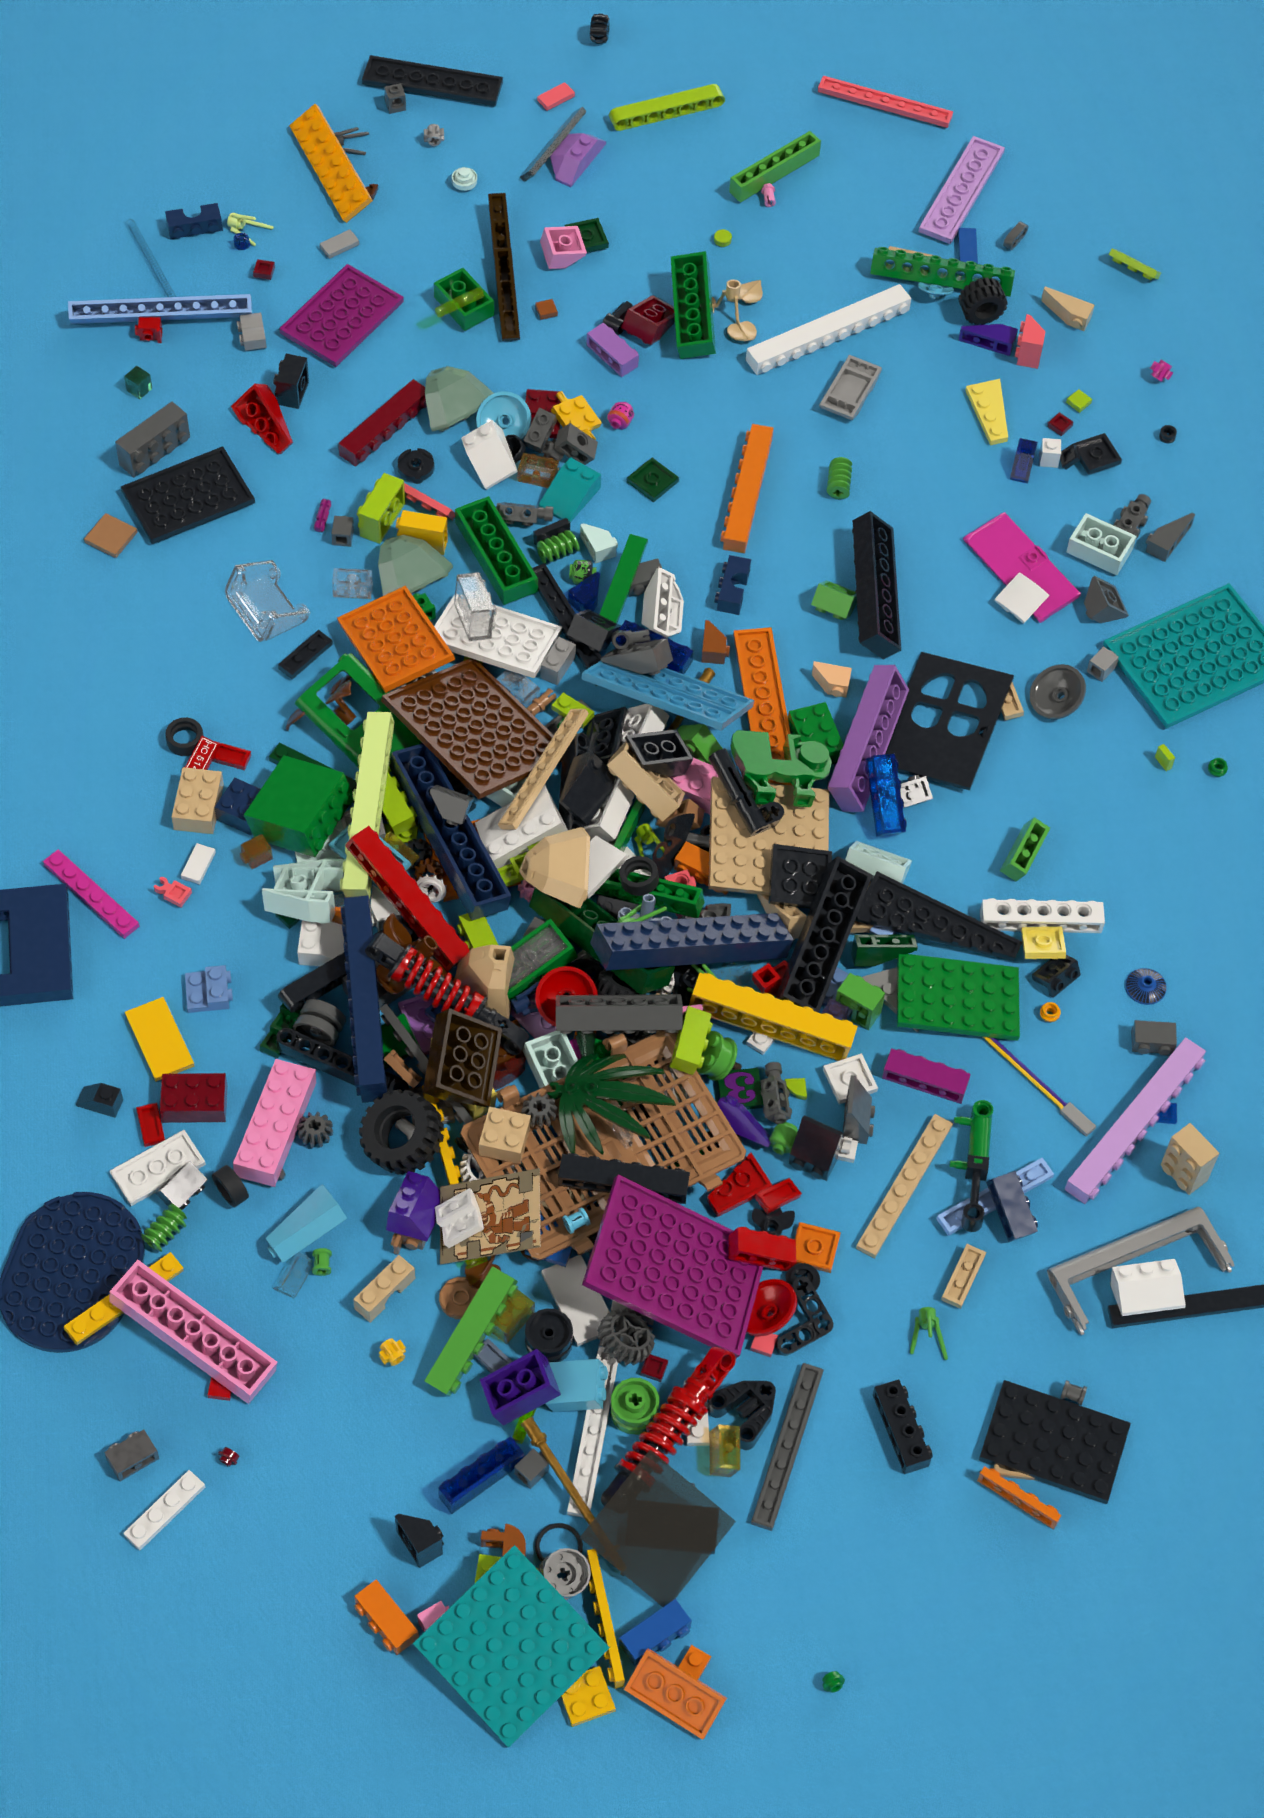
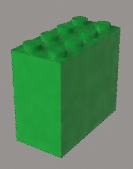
[244,755,353,857]

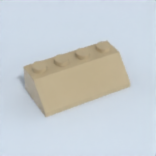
[607,741,685,822]

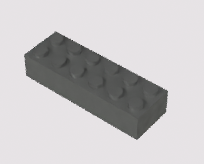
[556,994,683,1034]

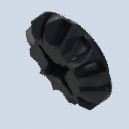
[401,838,432,869]
[785,1263,820,1295]

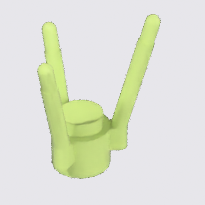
[227,213,274,246]

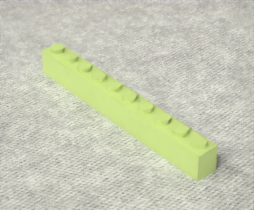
[340,712,395,899]

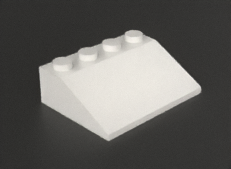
[475,785,568,869]

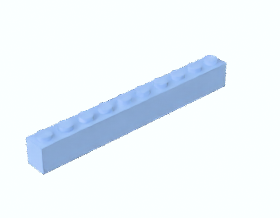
[68,294,252,324]

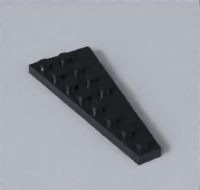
[855,871,1023,961]

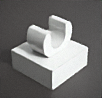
[837,1137,858,1163]

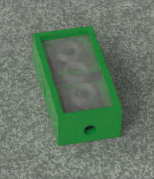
[507,919,578,1004]

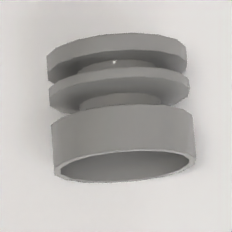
[538,1548,591,1600]

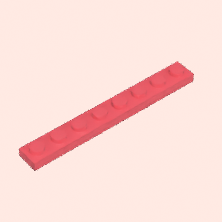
[818,76,953,128]

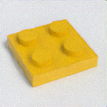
[561,1666,616,1727]

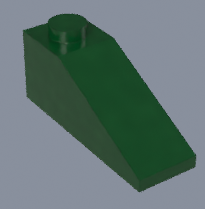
[851,935,918,967]

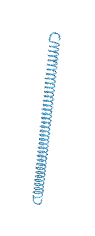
[127,219,176,297]

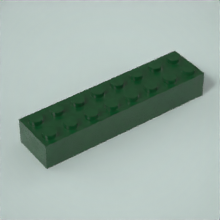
[529,887,675,995]

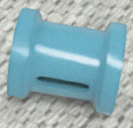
[562,1207,590,1234]

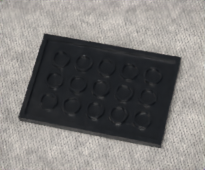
[121,446,255,544]
[979,1380,1131,1504]

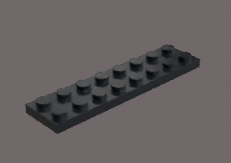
[362,55,503,106]

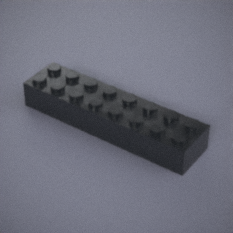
[852,511,902,659]
[775,856,872,1013]

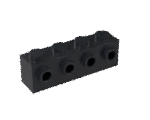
[873,1379,933,1474]

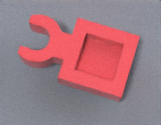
[153,877,192,908]

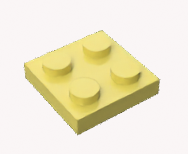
[1021,927,1066,959]

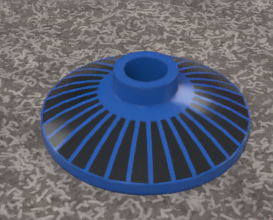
[1126,968,1167,1005]

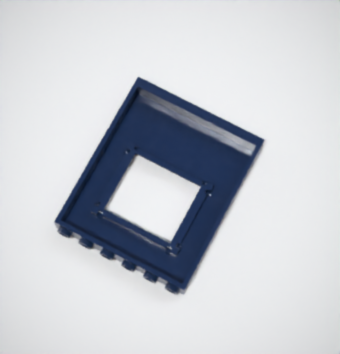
[0,883,74,1007]

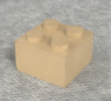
[479,1107,531,1164]

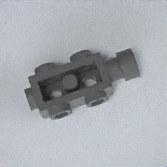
[1113,494,1151,539]
[496,502,554,526]
[761,1062,792,1124]

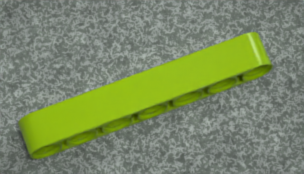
[609,84,725,131]

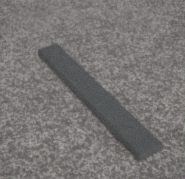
[751,1363,824,1531]

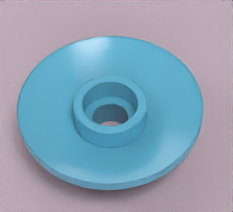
[918,282,954,299]

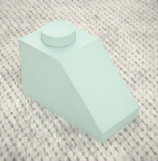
[580,523,618,564]

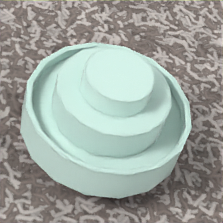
[452,167,477,191]

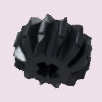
[590,13,610,43]

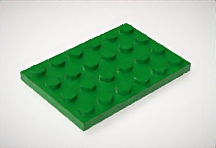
[897,954,1020,1041]

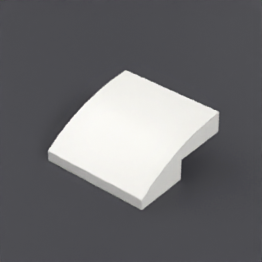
[994,572,1049,624]
[435,1188,484,1248]

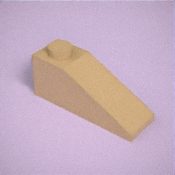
[1041,286,1095,331]
[757,894,807,940]

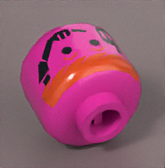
[607,402,634,429]

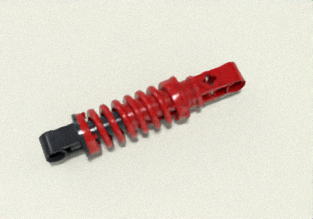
[601,1346,736,1514]

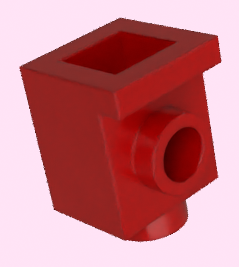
[135,317,163,343]

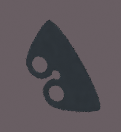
[653,813,695,879]

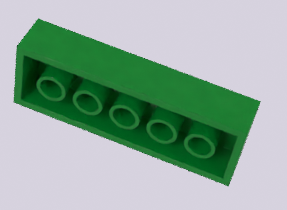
[670,251,716,359]
[455,496,538,605]

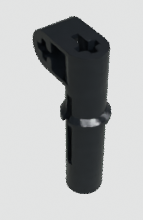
[708,748,784,836]

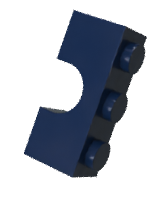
[165,203,223,239]
[714,555,751,615]

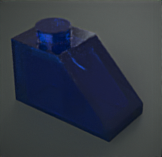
[1010,438,1038,484]
[568,571,600,612]

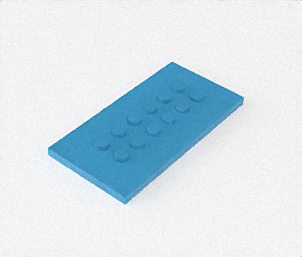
[581,661,754,730]

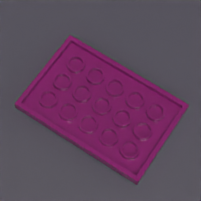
[279,264,404,367]

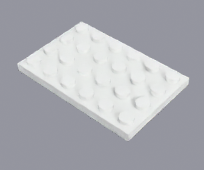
[434,593,562,678]

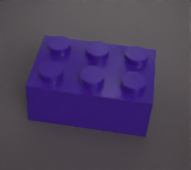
[480,1349,561,1426]

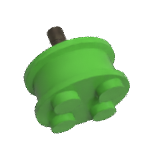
[696,1031,742,1081]

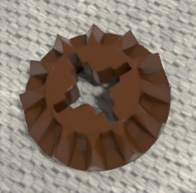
[413,858,443,891]

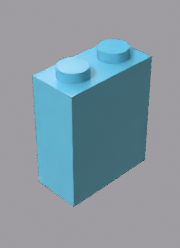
[545,1359,608,1412]

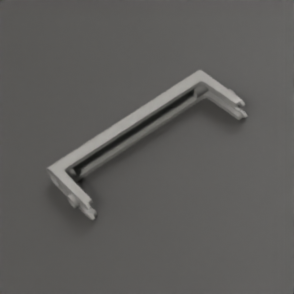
[1047,1206,1235,1335]

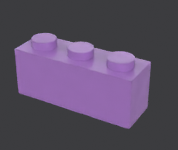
[587,323,639,377]

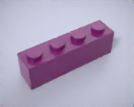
[882,1048,971,1104]

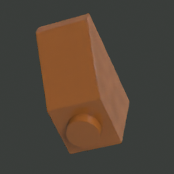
[702,620,730,664]

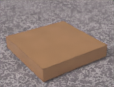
[84,513,138,558]

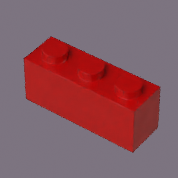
[728,1227,796,1272]

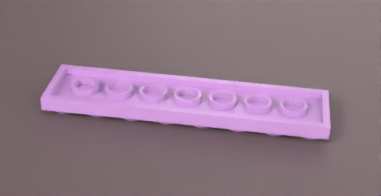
[918,136,1005,244]

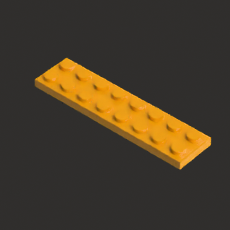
[289,104,373,223]

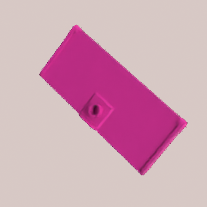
[963,512,1081,623]

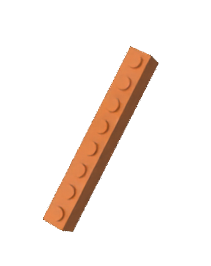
[720,424,774,554]

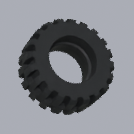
[359,1089,444,1175]

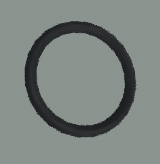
[535,1523,583,1562]

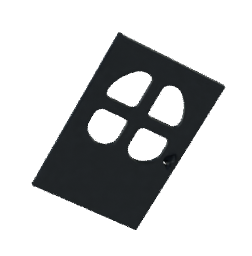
[880,652,1014,790]

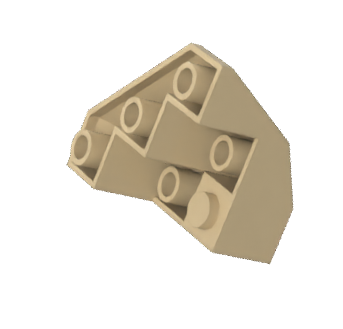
[519,827,590,908]
[455,945,515,1024]

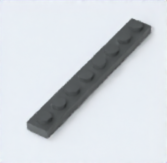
[380,1004,474,1124]

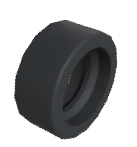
[166,717,204,756]
[619,856,659,896]
[212,1165,249,1208]

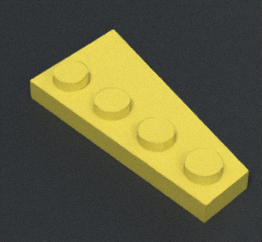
[965,379,1008,445]

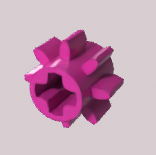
[1150,360,1173,382]

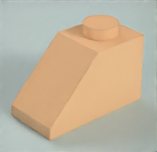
[812,661,852,698]

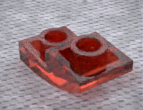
[493,1057,525,1090]

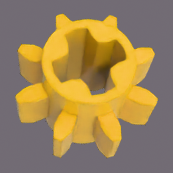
[379,1338,406,1366]

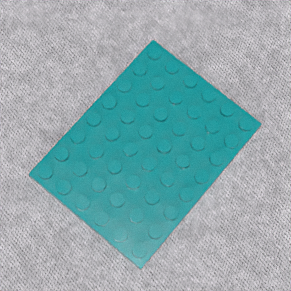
[1103,583,1264,729]

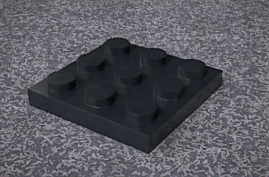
[769,844,832,909]

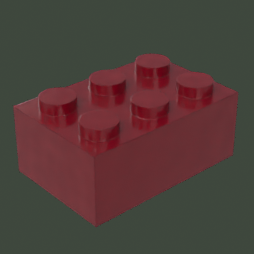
[160,1073,228,1123]

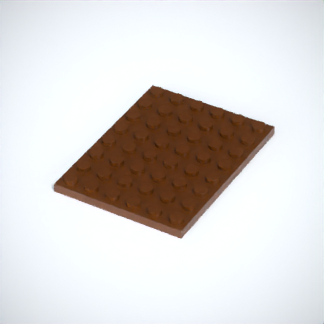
[381,658,562,799]

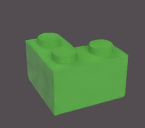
[677,724,723,765]
[835,973,885,1030]

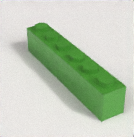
[729,131,821,202]
[424,1266,518,1396]

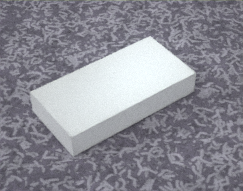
[181,843,216,885]

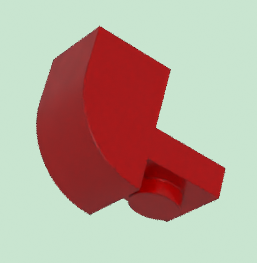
[752,960,788,996]

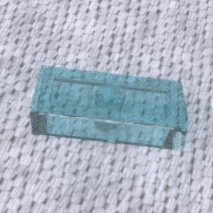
[272,1251,314,1299]

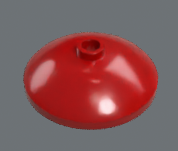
[535,966,598,1027]
[746,1279,797,1336]

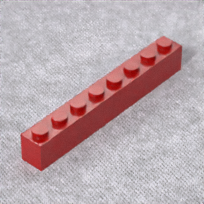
[345,826,470,972]

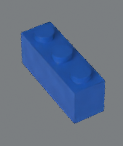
[619,1599,692,1666]

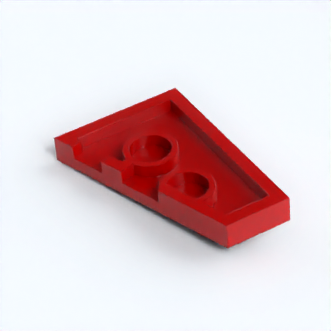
[707,1153,773,1217]

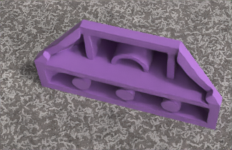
[550,133,606,187]

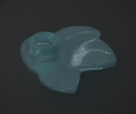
[711,962,751,987]

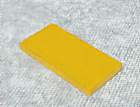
[125,997,195,1082]

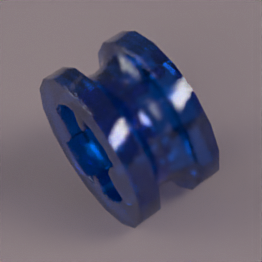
[233,233,250,250]

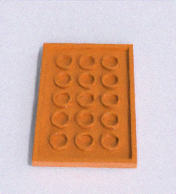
[337,585,455,693]

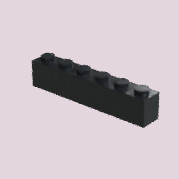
[558,1153,690,1204]

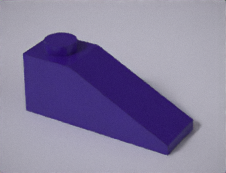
[958,324,1018,356]
[718,1096,771,1147]

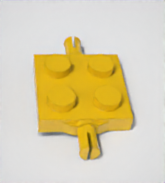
[551,391,602,440]

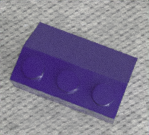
[386,1171,440,1242]

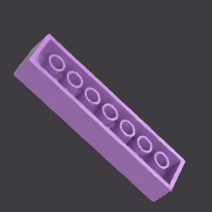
[828,665,909,812]

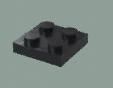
[1073,433,1122,475]

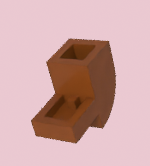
[481,1524,526,1557]

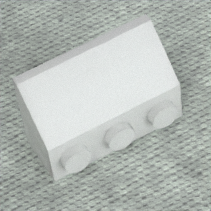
[1110,1259,1185,1316]

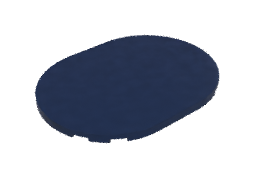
[0,1192,145,1353]

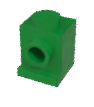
[413,593,436,621]

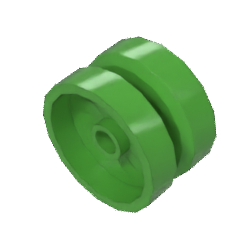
[610,1378,659,1435]

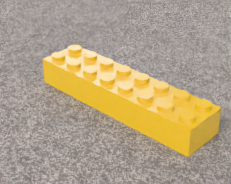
[689,973,858,1061]

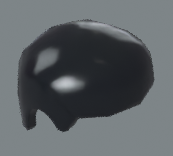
[505,434,526,464]

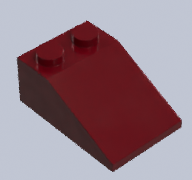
[621,295,675,345]

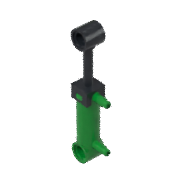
[950,1100,993,1232]

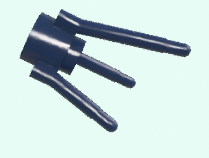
[510,981,540,1016]

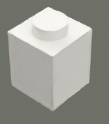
[1039,438,1061,468]

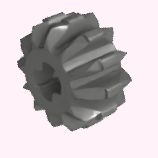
[521,1092,557,1130]
[297,1112,333,1148]

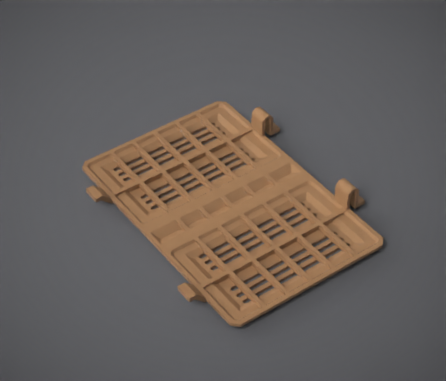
[461,1030,746,1260]

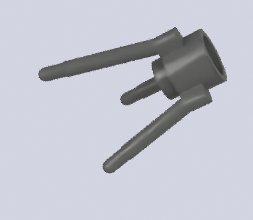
[334,127,369,155]

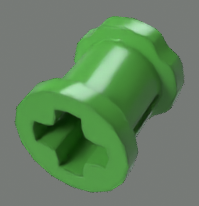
[312,1248,332,1276]

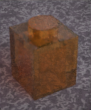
[240,834,273,869]

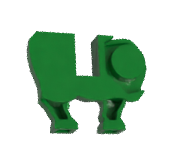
[731,730,832,807]

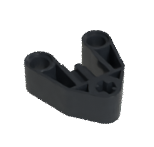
[707,1381,776,1450]

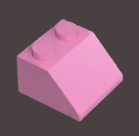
[540,226,587,269]

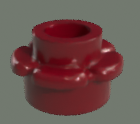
[218,1447,240,1467]

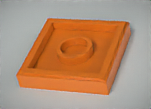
[795,1222,841,1273]

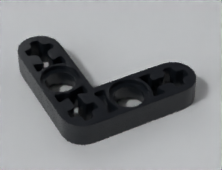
[775,1276,834,1356]

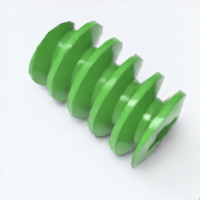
[827,457,853,499]
[537,530,580,564]
[141,1204,187,1252]

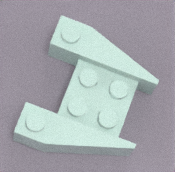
[262,859,346,924]

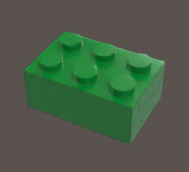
[434,268,494,331]
[788,702,844,765]

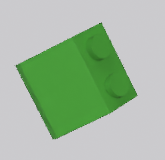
[811,580,857,620]

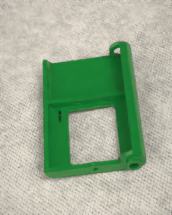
[295,653,423,767]

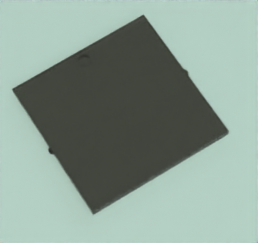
[579,1450,736,1607]

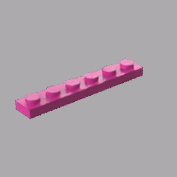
[43,849,140,939]

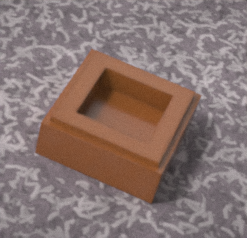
[535,299,558,320]

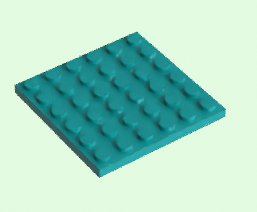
[413,1545,610,1748]

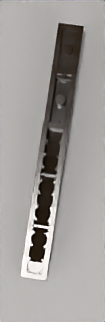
[488,193,520,341]

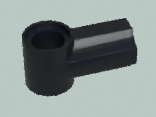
[602,301,633,335]

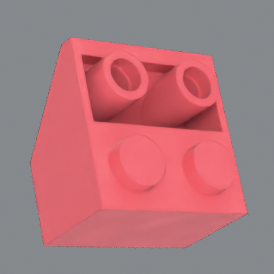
[1015,314,1045,369]

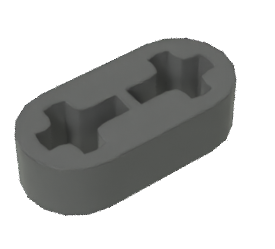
[1003,221,1029,250]

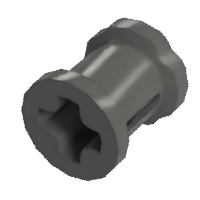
[1060,1380,1087,1405]

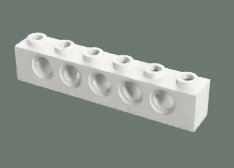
[980,898,1105,933]

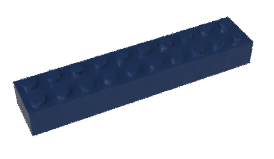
[389,744,511,921]
[340,895,387,1103]
[590,913,794,970]

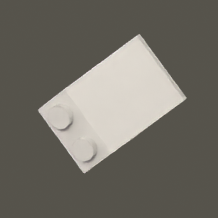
[461,420,518,490]
[297,920,344,966]

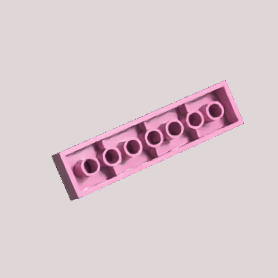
[109,1260,278,1404]

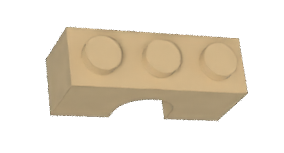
[353,1255,415,1323]

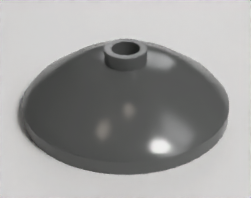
[1030,664,1086,719]

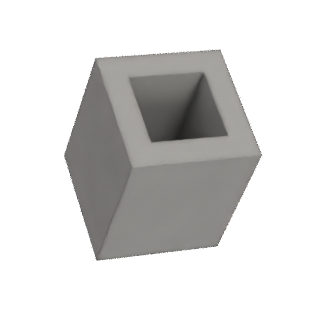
[1087,646,1119,682]

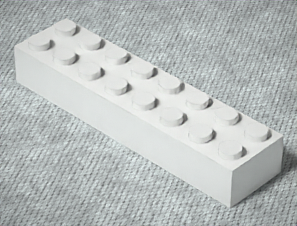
[584,704,669,842]

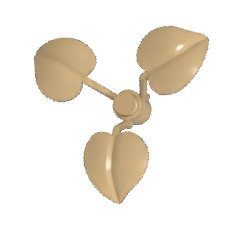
[712,280,763,341]

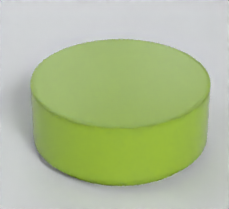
[714,229,732,247]

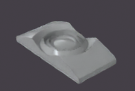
[819,355,882,420]

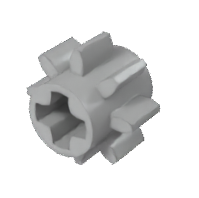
[424,124,444,146]

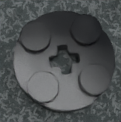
[398,448,435,484]

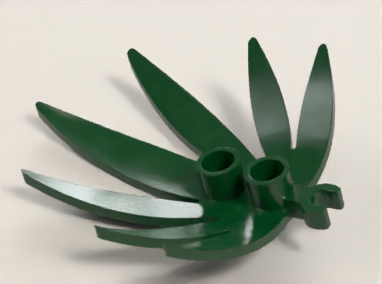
[547,1053,676,1155]

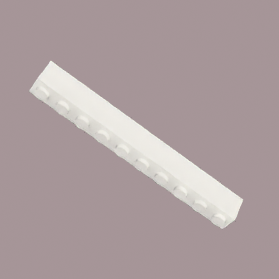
[746,284,911,375]

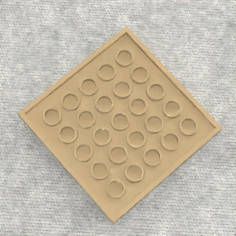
[708,776,829,895]

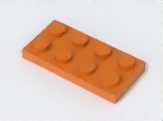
[624,1648,727,1740]

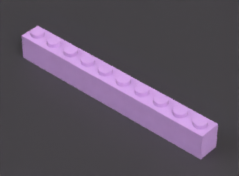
[1064,1037,1206,1204]

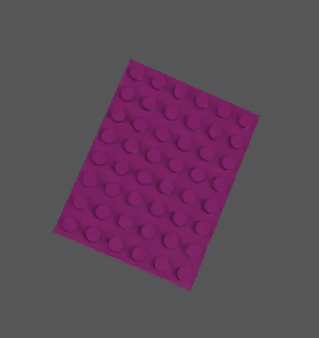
[582,1174,763,1359]

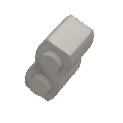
[237,312,267,351]

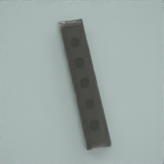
[520,107,586,181]

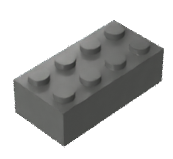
[115,401,190,477]

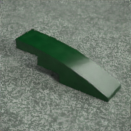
[260,1003,302,1059]

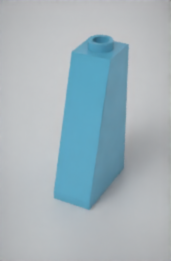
[266,1184,347,1263]

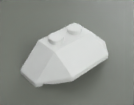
[641,567,684,638]

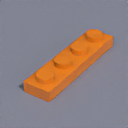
[977,1466,1061,1530]

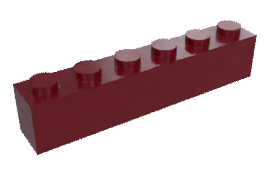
[338,379,427,467]

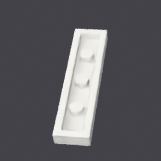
[123,1470,206,1551]

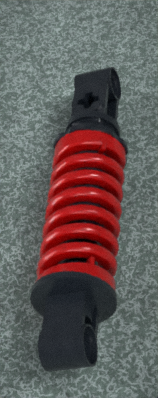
[365,933,529,1055]

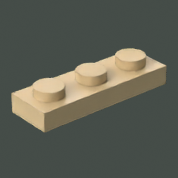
[941,1244,987,1309]

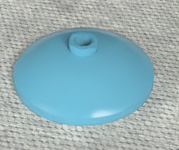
[476,391,531,440]

